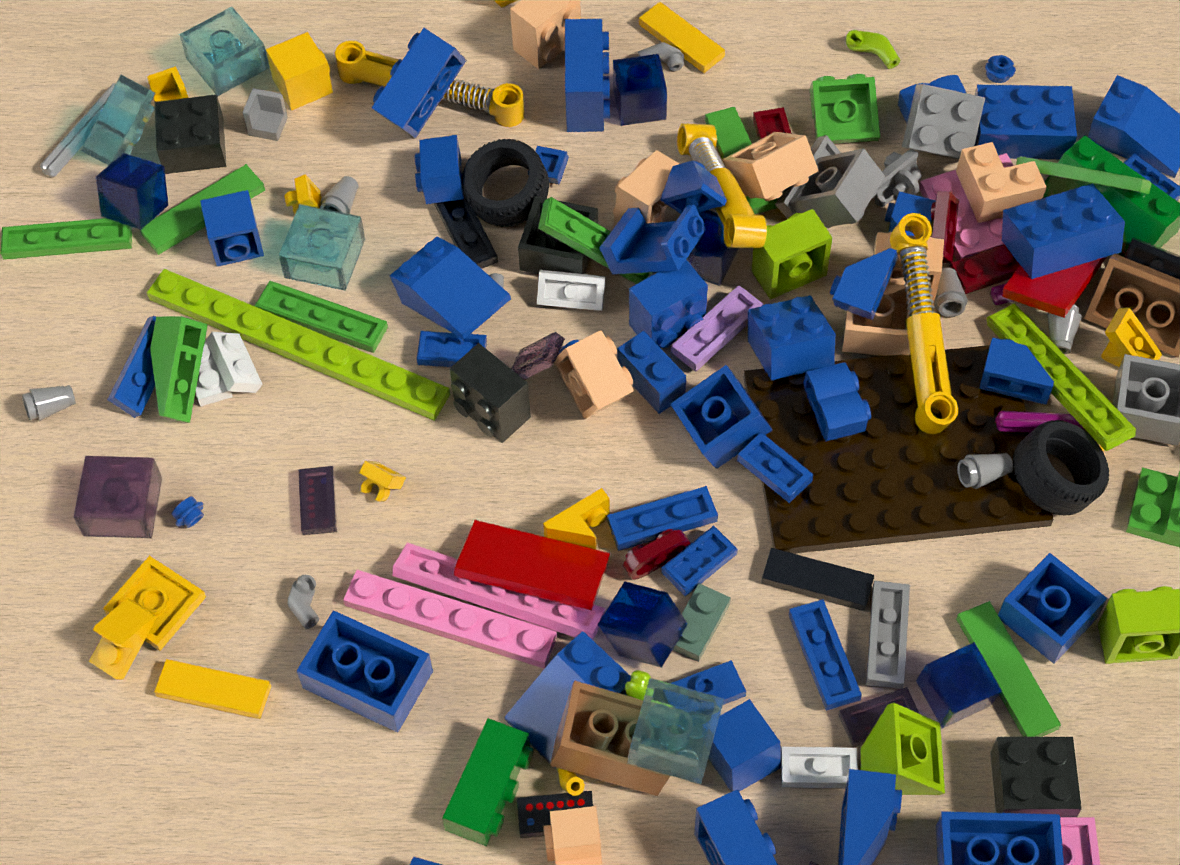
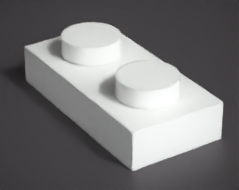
[537,270,606,311]
[206,332,263,393]
[196,339,233,407]
[781,747,858,788]

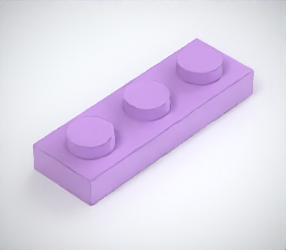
[671,285,763,372]

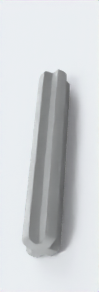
[40,83,127,178]

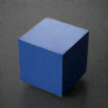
[200,190,264,267]
[702,699,781,792]

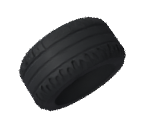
[462,139,549,227]
[1013,420,1109,516]

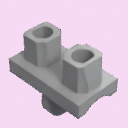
[874,149,922,208]

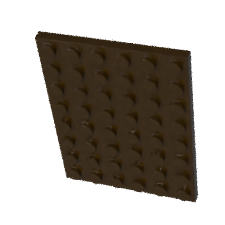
[743,345,1054,554]

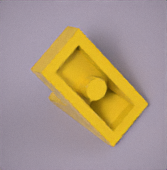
[1101,308,1162,367]
[543,488,610,550]
[89,598,158,680]

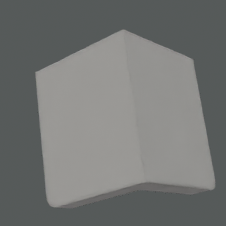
[243,88,288,141]

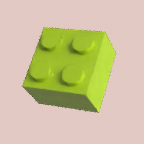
[751,209,833,300]
[1097,586,1180,664]

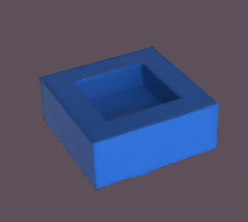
[528,146,569,185]

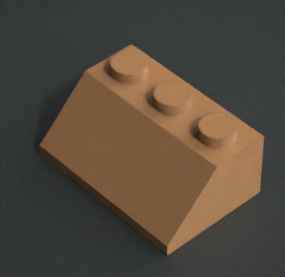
[1084,254,1180,357]
[550,680,681,796]

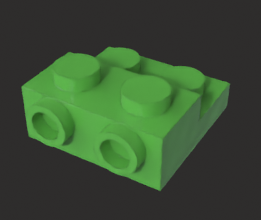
[809,74,880,144]
[1126,467,1180,547]

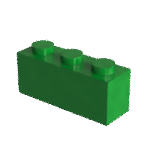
[442,718,534,847]

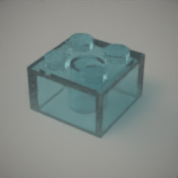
[179,6,270,96]
[80,74,155,169]
[279,204,365,291]
[627,678,724,784]

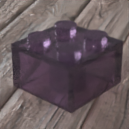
[73,456,162,539]

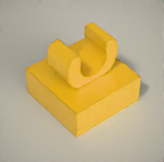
[284,174,323,220]
[359,461,406,502]

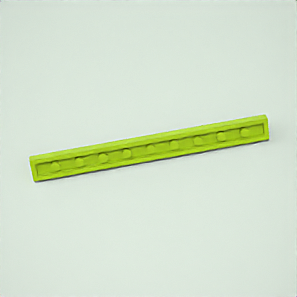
[147,269,450,421]

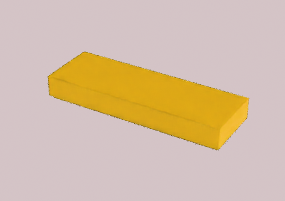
[639,2,725,73]
[154,659,272,719]

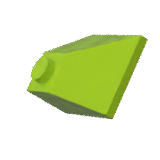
[860,702,945,795]

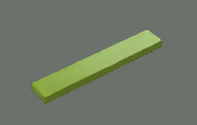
[987,303,1136,452]

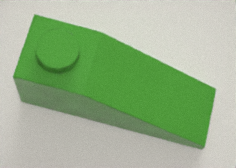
[150,316,208,423]

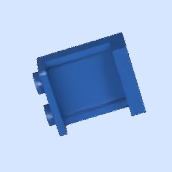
[600,204,706,274]

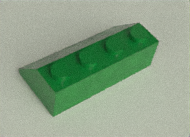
[1043,135,1180,257]

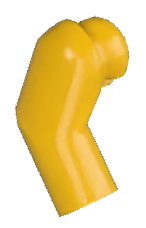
[557,768,585,796]

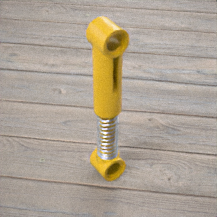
[335,40,525,127]
[677,123,767,248]
[890,213,958,434]

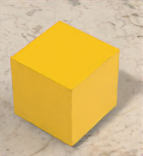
[266,32,333,111]

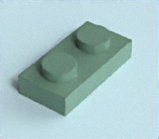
[667,583,731,662]

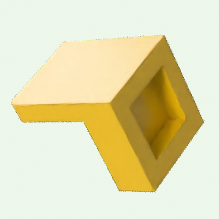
[147,66,189,102]

